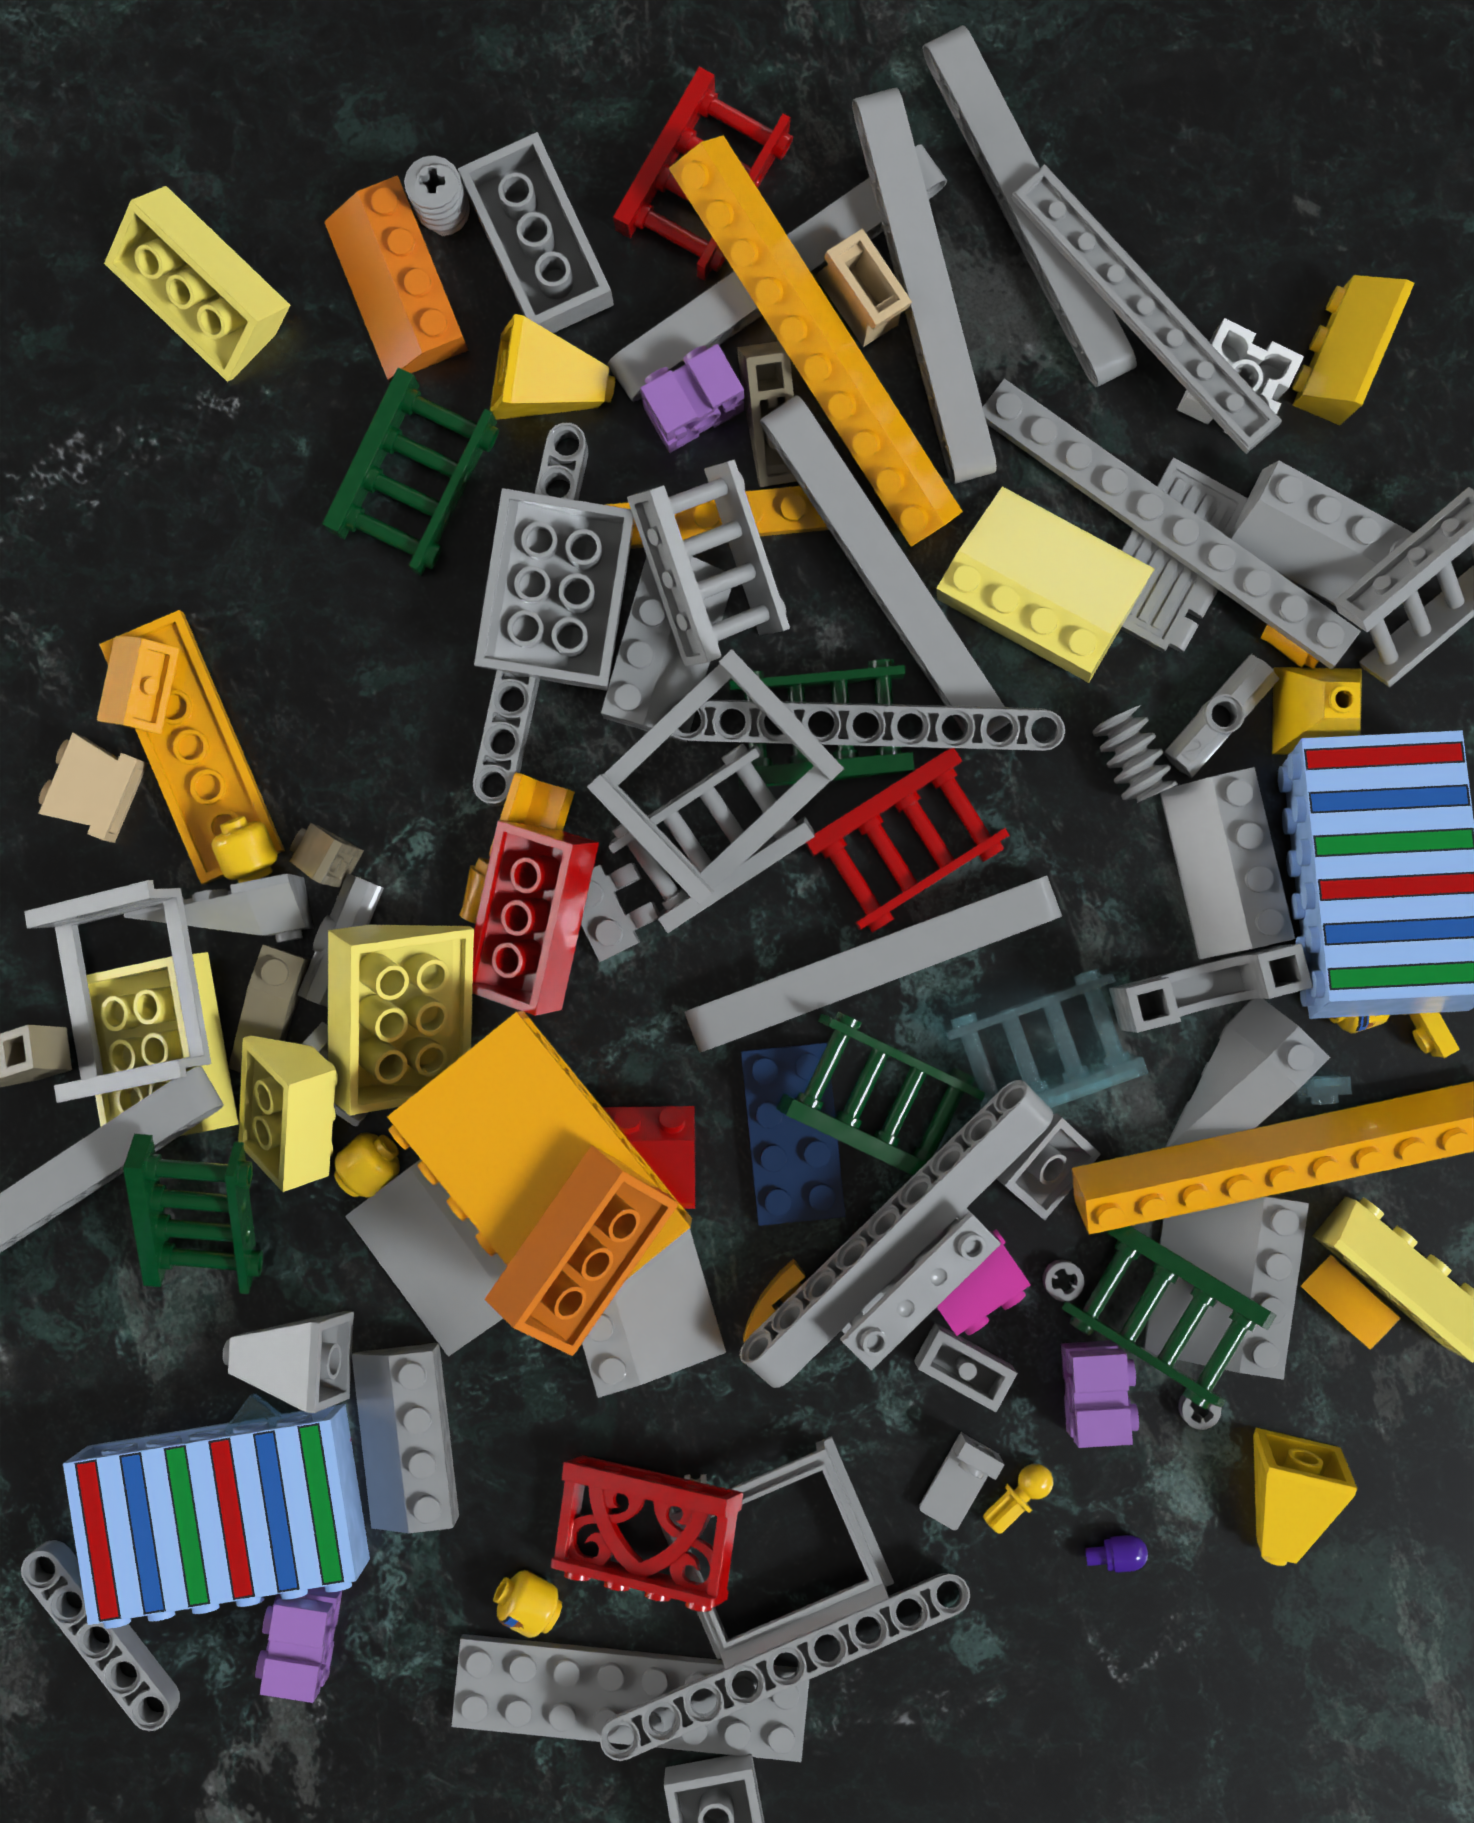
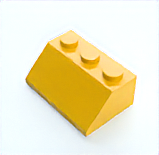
[1292,275,1414,425]

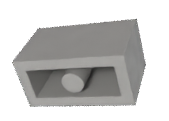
[914,1322,1018,1412]

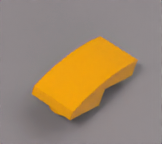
[1301,1255,1401,1349]
[743,1259,805,1342]

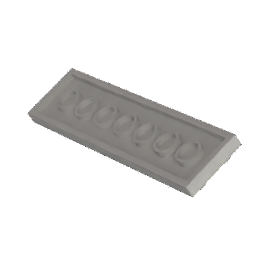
[451,1634,809,1762]

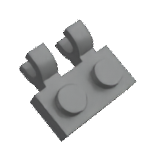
[581,862,660,962]

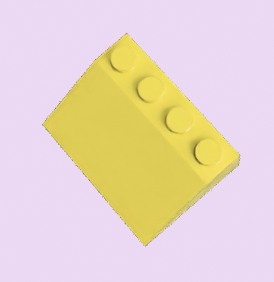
[936,486,1155,683]
[328,925,474,1116]
[86,952,238,1136]

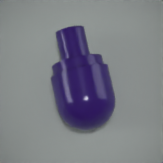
[1085,1535,1148,1573]

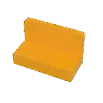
[97,636,179,734]
[489,772,575,856]

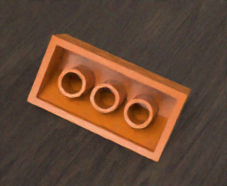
[324,175,469,382]
[484,1145,679,1356]

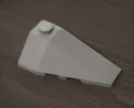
[124,874,313,943]
[1165,998,1330,1148]

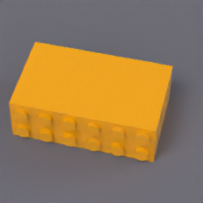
[387,1011,692,1280]

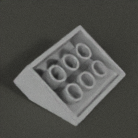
[474,488,635,691]
[345,1159,507,1357]
[1143,1195,1309,1380]
[582,1228,726,1398]

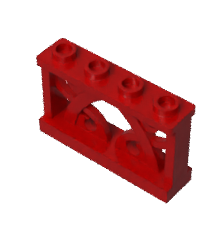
[551,1455,743,1612]

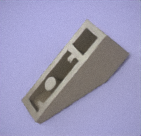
[737,341,797,487]
[290,823,364,888]
[228,945,312,1073]
[0,1025,72,1087]

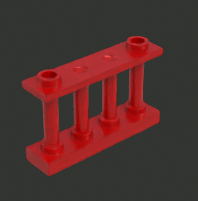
[613,66,793,281]
[804,748,1009,932]

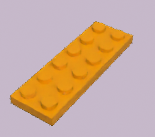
[99,610,285,885]

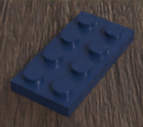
[741,1042,846,1226]

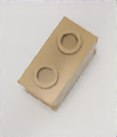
[815,228,912,347]
[38,733,148,843]

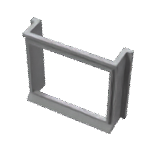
[587,649,844,905]
[24,880,211,1103]
[659,1436,894,1669]

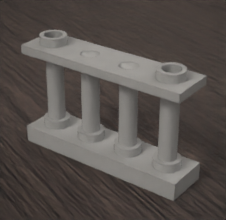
[627,459,790,666]
[1334,487,1474,687]
[608,744,815,933]
[840,1208,1001,1371]

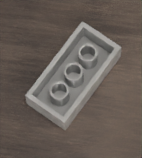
[458,132,614,333]
[664,1754,765,1823]

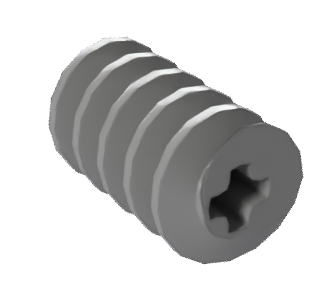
[404,156,470,236]
[1092,705,1178,803]

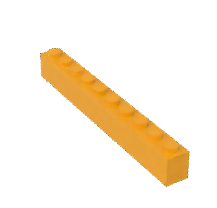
[669,135,963,547]
[1072,1081,1474,1235]

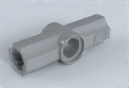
[1163,654,1280,778]
[297,873,384,1007]

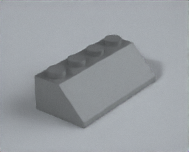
[1229,461,1414,606]
[601,556,731,742]
[1160,767,1295,959]
[352,1343,459,1533]

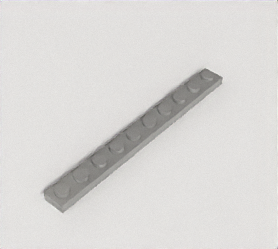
[983,379,1361,670]

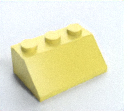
[238,1036,338,1192]

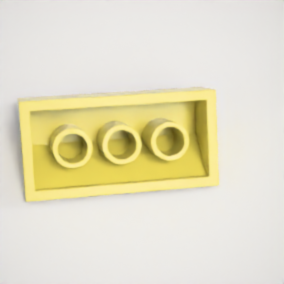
[104,186,291,382]
[1312,1196,1474,1363]

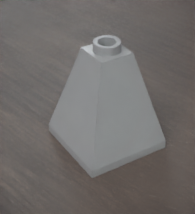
[223,1311,354,1413]

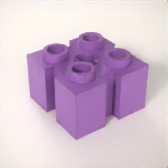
[640,344,744,453]
[1061,1340,1139,1448]
[255,1587,342,1703]

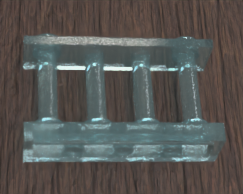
[943,968,1148,1117]

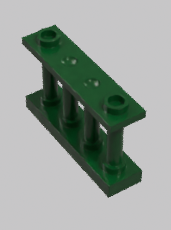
[322,367,499,577]
[729,659,914,789]
[776,1012,986,1176]
[123,1133,263,1294]
[1062,1226,1277,1409]

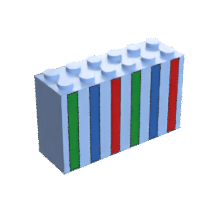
[1278,730,1474,1019]
[63,1404,370,1629]

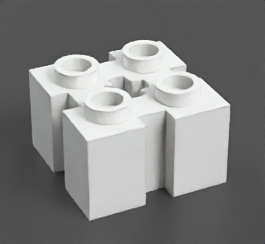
[1177,318,1304,434]

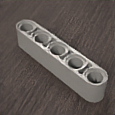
[21,1540,180,1731]

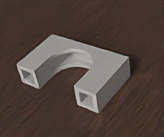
[1109,944,1313,1033]

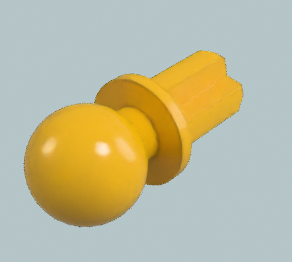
[983,1464,1053,1534]

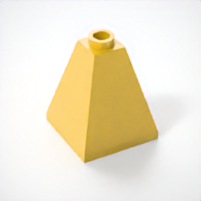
[490,314,615,420]
[1272,667,1362,755]
[1253,1428,1357,1566]

